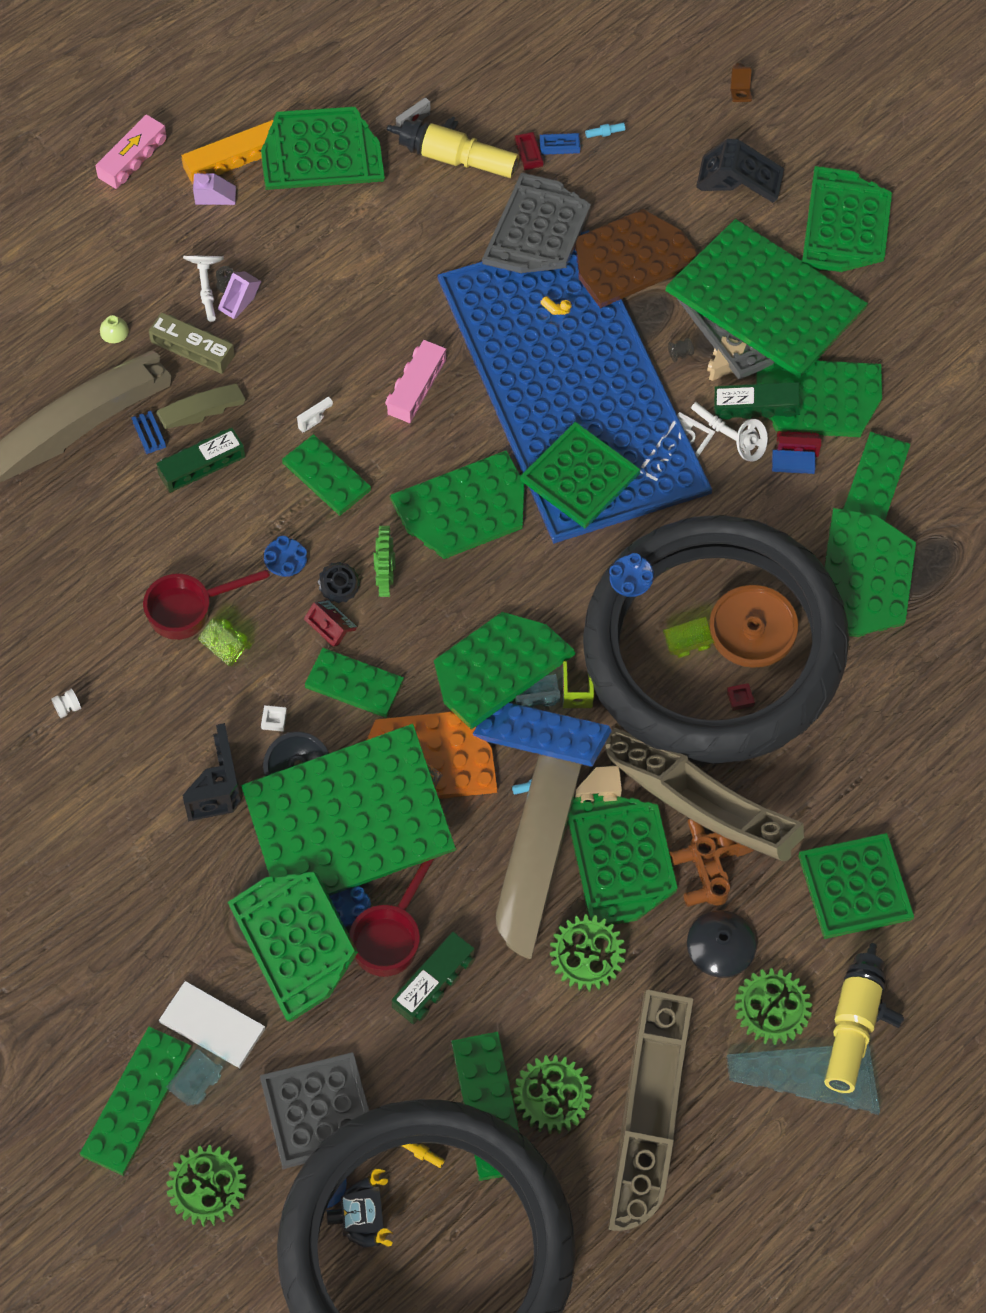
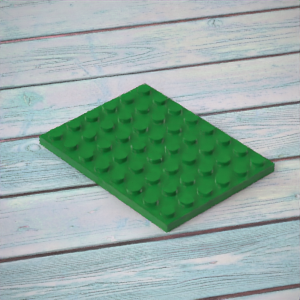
[665,219,868,378]
[241,724,456,896]

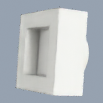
[261,705,287,731]

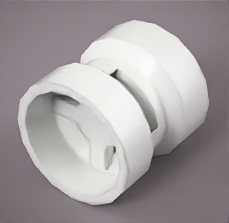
[51,689,81,718]

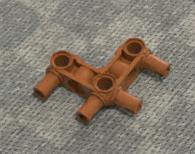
[669,819,754,907]

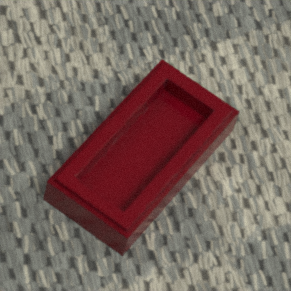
[515,132,543,170]

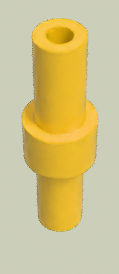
[402,1143,445,1168]

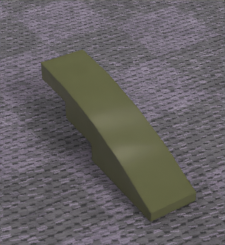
[157,384,245,429]

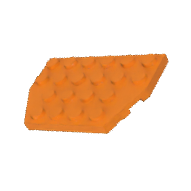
[367,712,497,799]

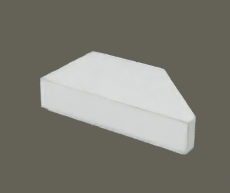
[297,397,333,433]

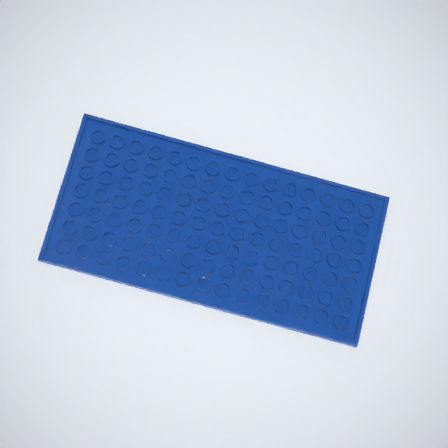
[438,230,712,544]

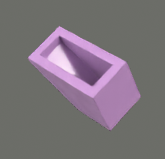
[193,174,236,205]
[218,272,261,319]

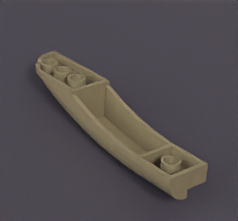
[0,351,171,483]
[606,728,804,861]
[496,754,583,959]
[608,989,693,1231]

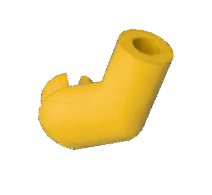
[541,296,572,315]

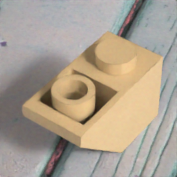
[707,337,746,381]
[575,766,622,803]

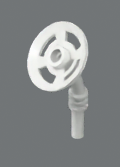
[183,255,224,322]
[691,402,768,461]

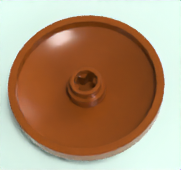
[709,585,798,668]

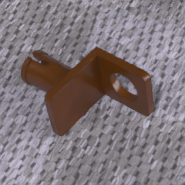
[730,63,752,102]

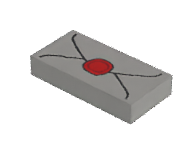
[396,98,430,127]

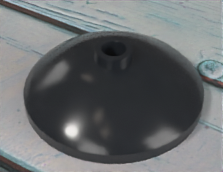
[263,732,329,776]
[687,910,757,978]

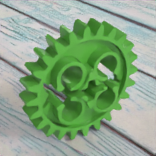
[374,526,395,597]
[550,914,626,992]
[734,968,812,1045]
[514,1055,592,1134]
[166,1145,247,1227]

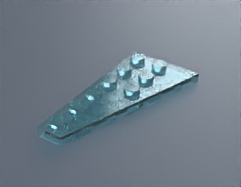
[726,1043,880,1115]

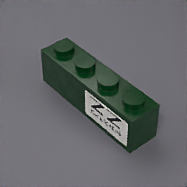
[714,382,800,420]
[156,428,245,493]
[391,932,475,1025]

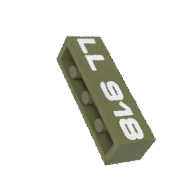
[149,312,235,374]

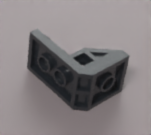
[696,139,784,203]
[183,723,241,822]

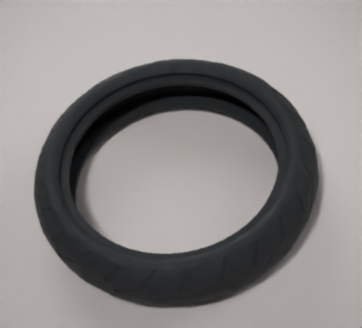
[583,515,849,764]
[277,1099,575,1313]

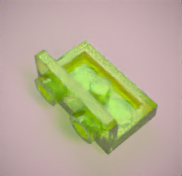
[663,617,714,658]
[198,618,252,666]

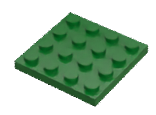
[520,422,640,529]
[798,833,914,939]

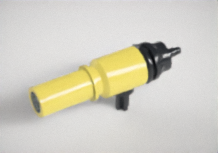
[387,117,519,179]
[824,943,904,1093]

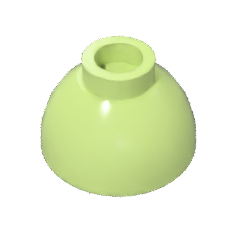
[100,315,129,343]

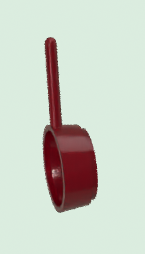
[143,570,270,640]
[349,859,434,977]

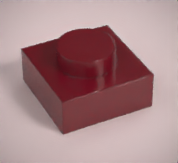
[727,683,755,711]

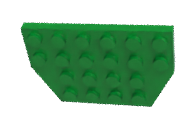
[261,107,385,190]
[802,166,892,272]
[756,361,882,437]
[390,451,524,559]
[824,508,916,637]
[434,612,575,730]
[568,794,678,926]
[228,872,358,1022]

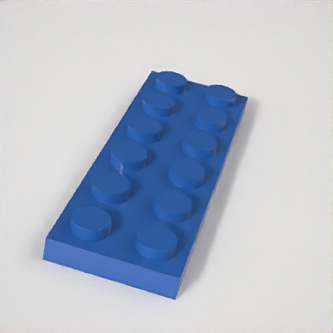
[473,703,611,766]

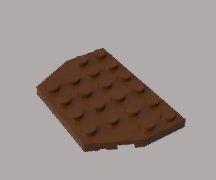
[575,209,699,308]

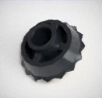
[317,562,360,604]

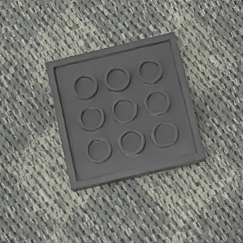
[260,1052,369,1169]

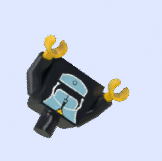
[326,1169,393,1248]

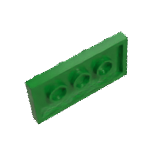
[282,434,371,516]
[305,648,404,718]

